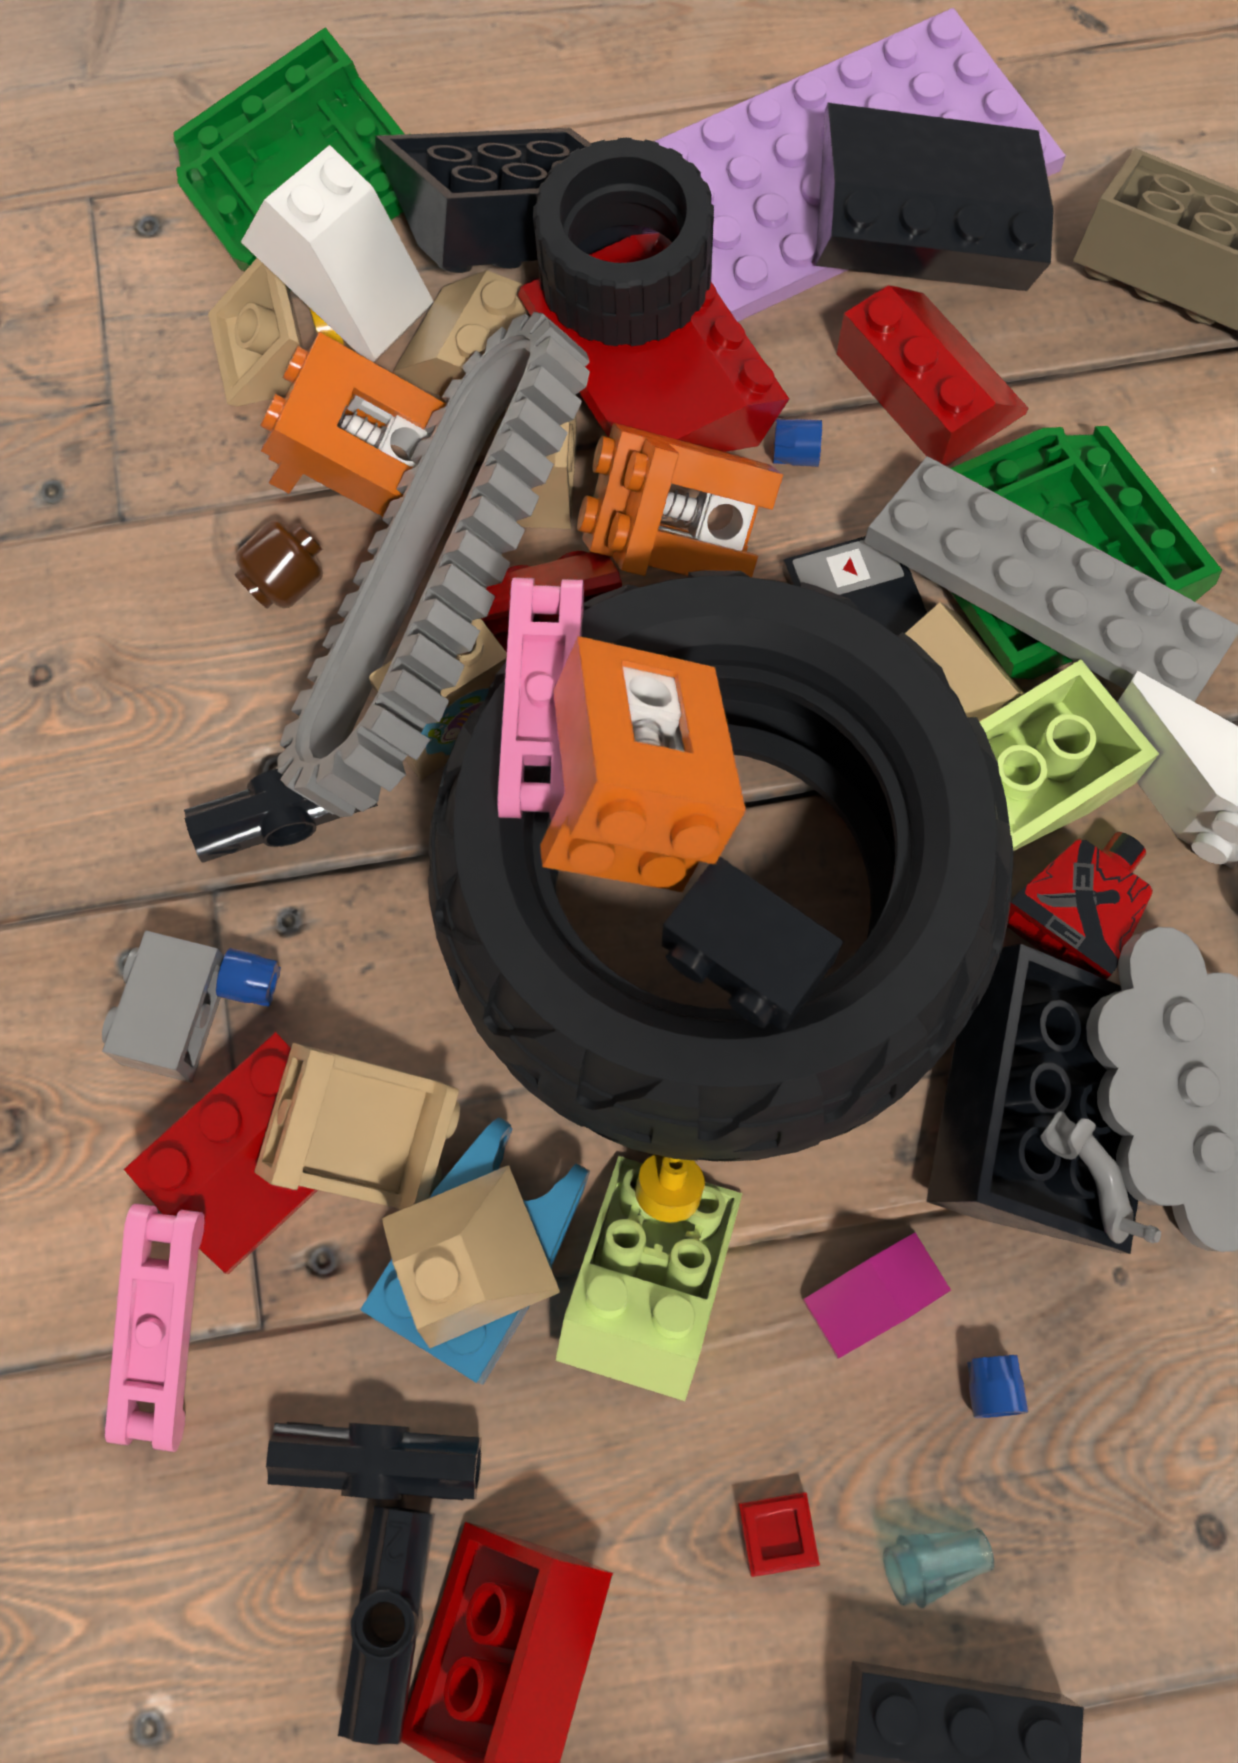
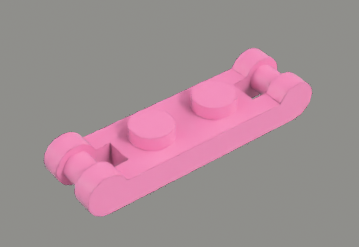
[498,578,584,820]
[105,1203,205,1452]

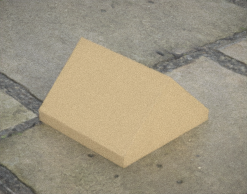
[208,258,304,407]
[905,602,1026,722]

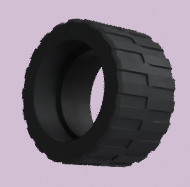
[533,137,714,347]

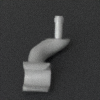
[1041,1110,1161,1244]

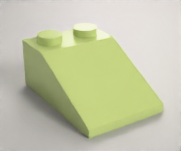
[980,659,1159,851]

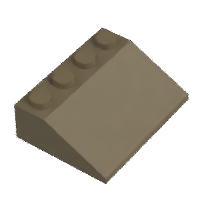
[1073,148,1238,334]

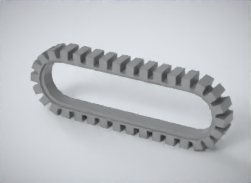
[278,312,590,817]

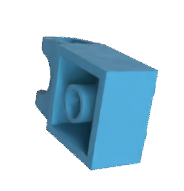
[360,1117,590,1385]

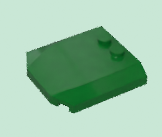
[173,27,411,291]
[950,426,1222,679]

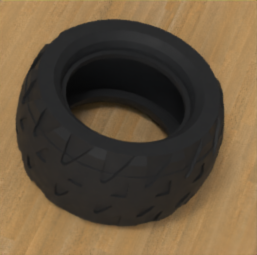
[428,570,1013,1162]

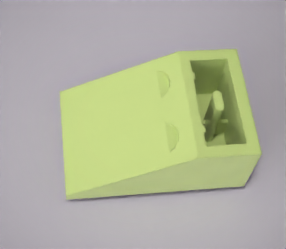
[555,1156,743,1401]

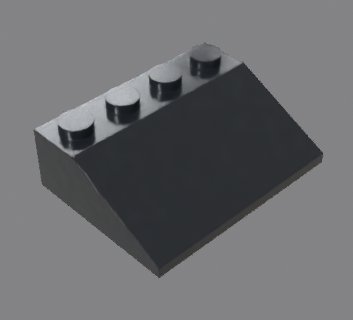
[815,102,1054,291]
[375,128,643,273]
[926,944,1138,1254]

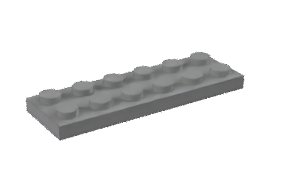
[864,456,1238,702]

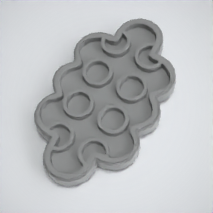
[1086,927,1238,1252]

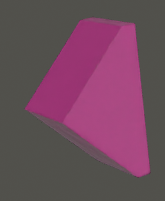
[803,1232,951,1359]

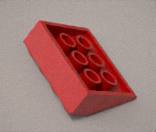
[518,233,790,452]

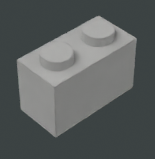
[102,930,224,1083]

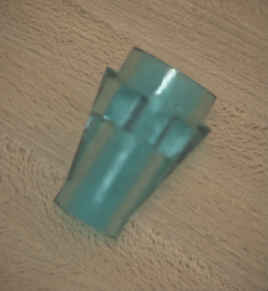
[883,1528,994,1608]

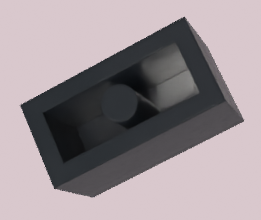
[662,857,843,1032]

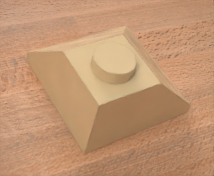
[382,1165,560,1348]

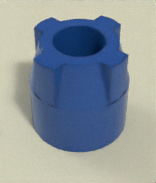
[773,419,822,467]
[216,948,281,1007]
[967,1355,1028,1418]

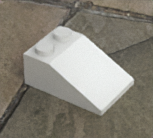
[241,145,434,362]
[1117,671,1238,869]

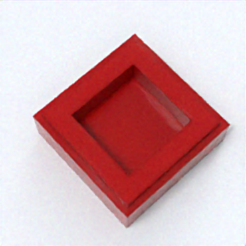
[738,1492,820,1577]

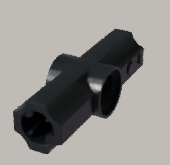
[184,769,378,863]
[266,1422,482,1501]
[338,1505,435,1745]

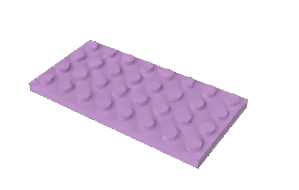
[642,8,1066,322]

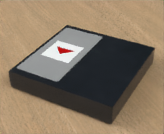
[782,536,927,636]

